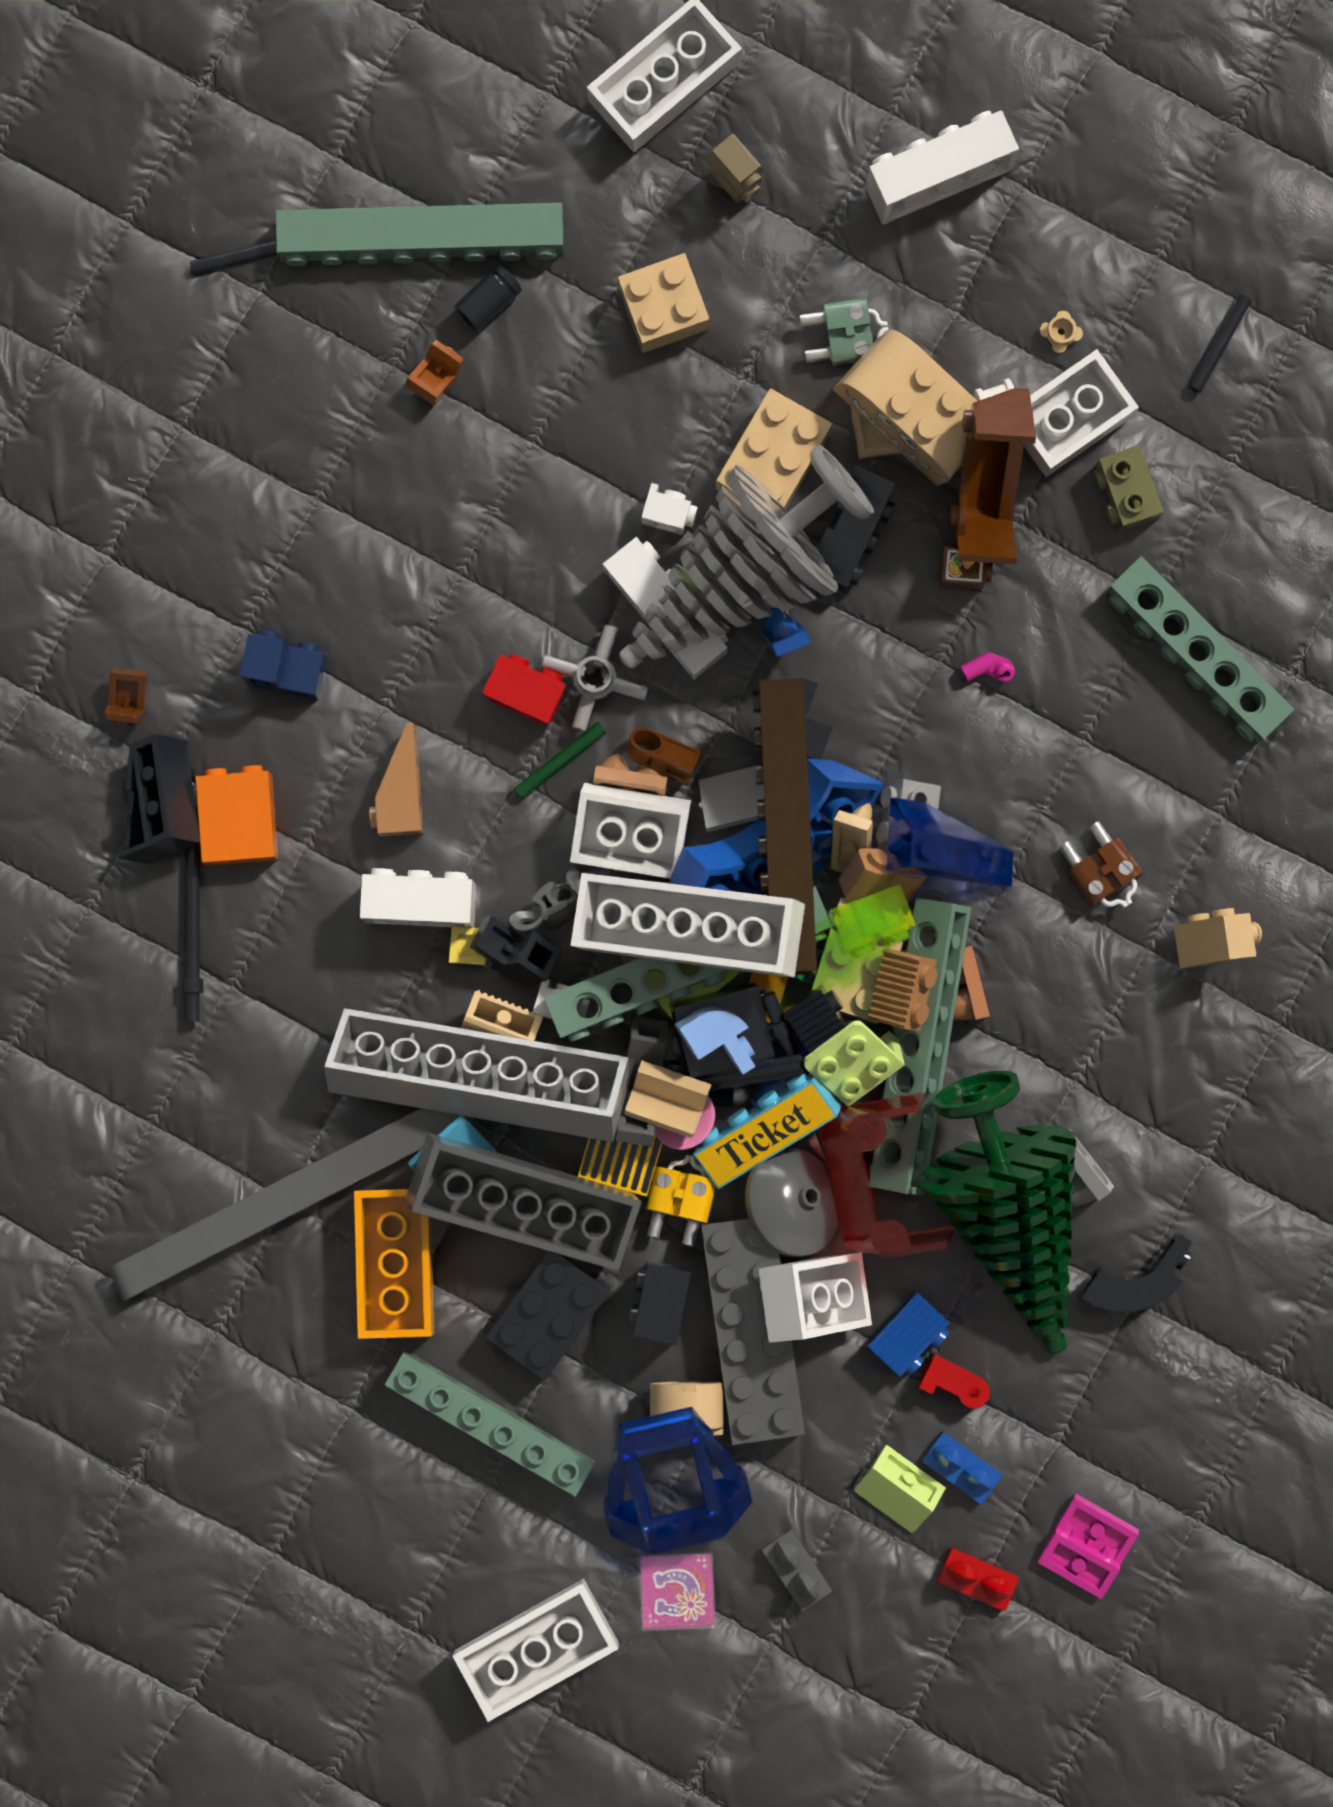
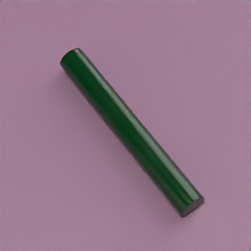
[514,722,607,799]

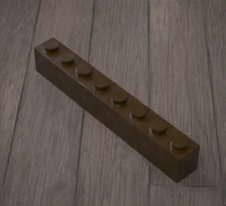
[752,678,817,976]

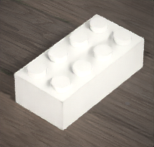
[587,0,742,152]
[866,110,1019,225]
[453,1578,619,1722]

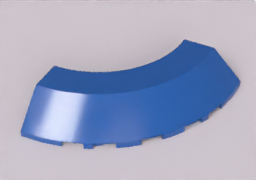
[670,758,884,896]

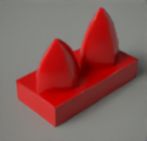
[937,1547,1019,1611]

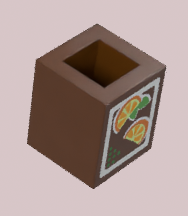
[939,546,993,591]

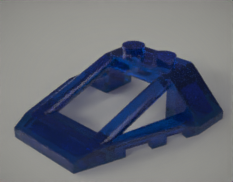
[603,1407,753,1554]

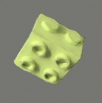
[804,1021,905,1107]

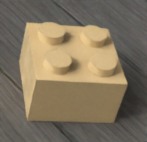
[618,253,710,353]

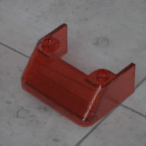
[819,1092,954,1258]

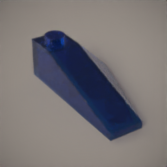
[887,798,1013,887]

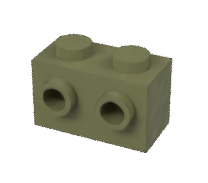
[1092,445,1164,532]

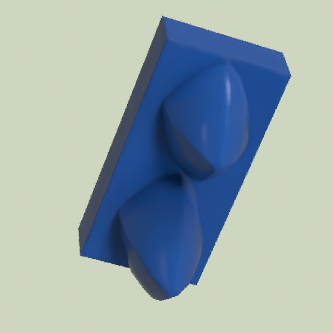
[760,607,811,657]
[921,1431,1003,1505]

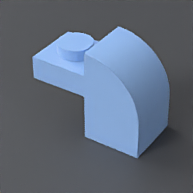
[674,1007,755,1074]

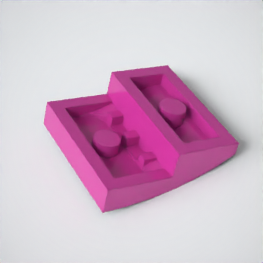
[1038,1493,1139,1599]

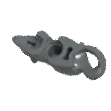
[509,867,615,933]

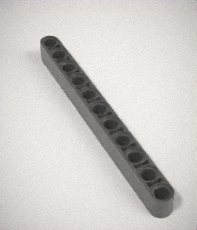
[108,1108,478,1301]

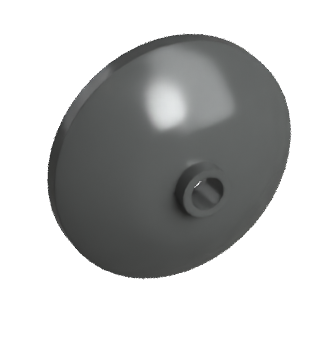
[745,1147,841,1257]

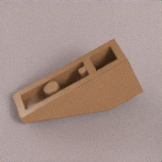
[369,723,423,837]

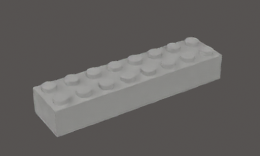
[324,1008,629,1142]

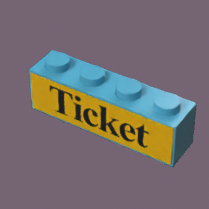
[693,1072,842,1189]

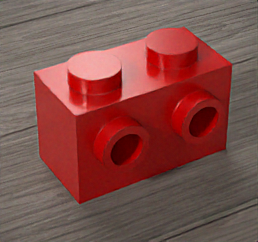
[482,653,567,728]

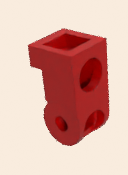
[916,1353,990,1408]

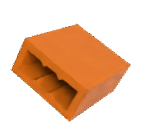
[196,765,278,866]

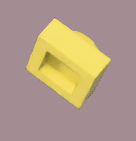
[449,926,486,966]

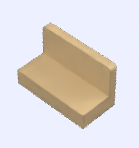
[624,1061,711,1138]

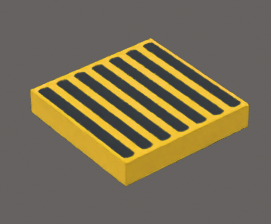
[578,1131,663,1197]

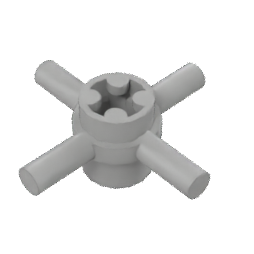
[542,625,649,731]

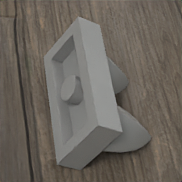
[1068,1129,1114,1206]

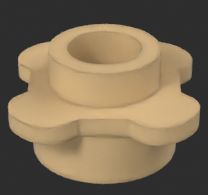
[1040,311,1083,353]

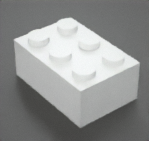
[1024,349,1139,477]
[570,783,691,879]
[360,868,476,928]
[758,1252,872,1343]

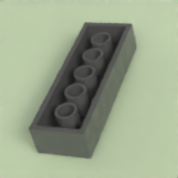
[405,1132,642,1271]
[701,1218,805,1445]

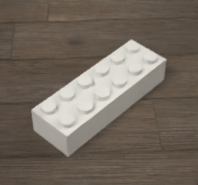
[571,873,805,978]

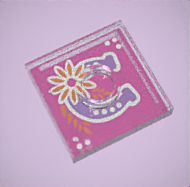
[639,1552,716,1631]

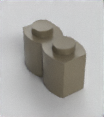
[708,134,763,203]

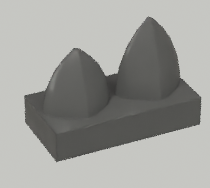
[761,1528,832,1612]

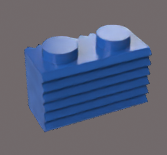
[867,1292,950,1377]

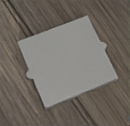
[699,766,764,832]

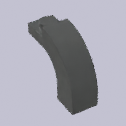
[615,1016,668,1147]

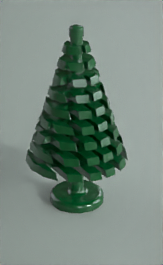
[920,1071,1076,1354]

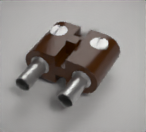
[1059,821,1144,908]

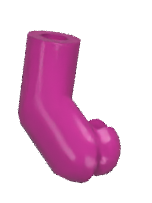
[960,652,1015,682]

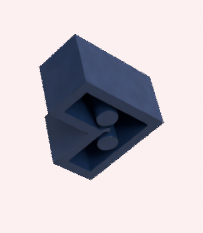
[240,630,327,700]

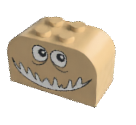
[833,330,977,486]

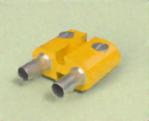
[646,1155,716,1247]

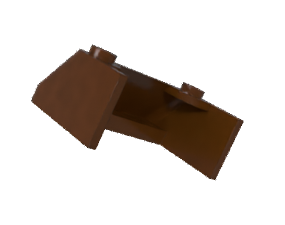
[949,388,1036,565]

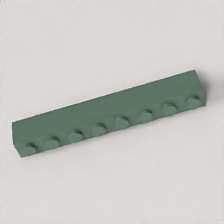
[276,203,564,266]

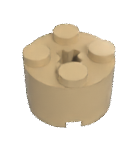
[650,1381,723,1437]

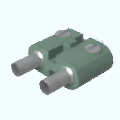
[800,298,888,367]

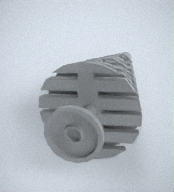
[620,445,874,668]

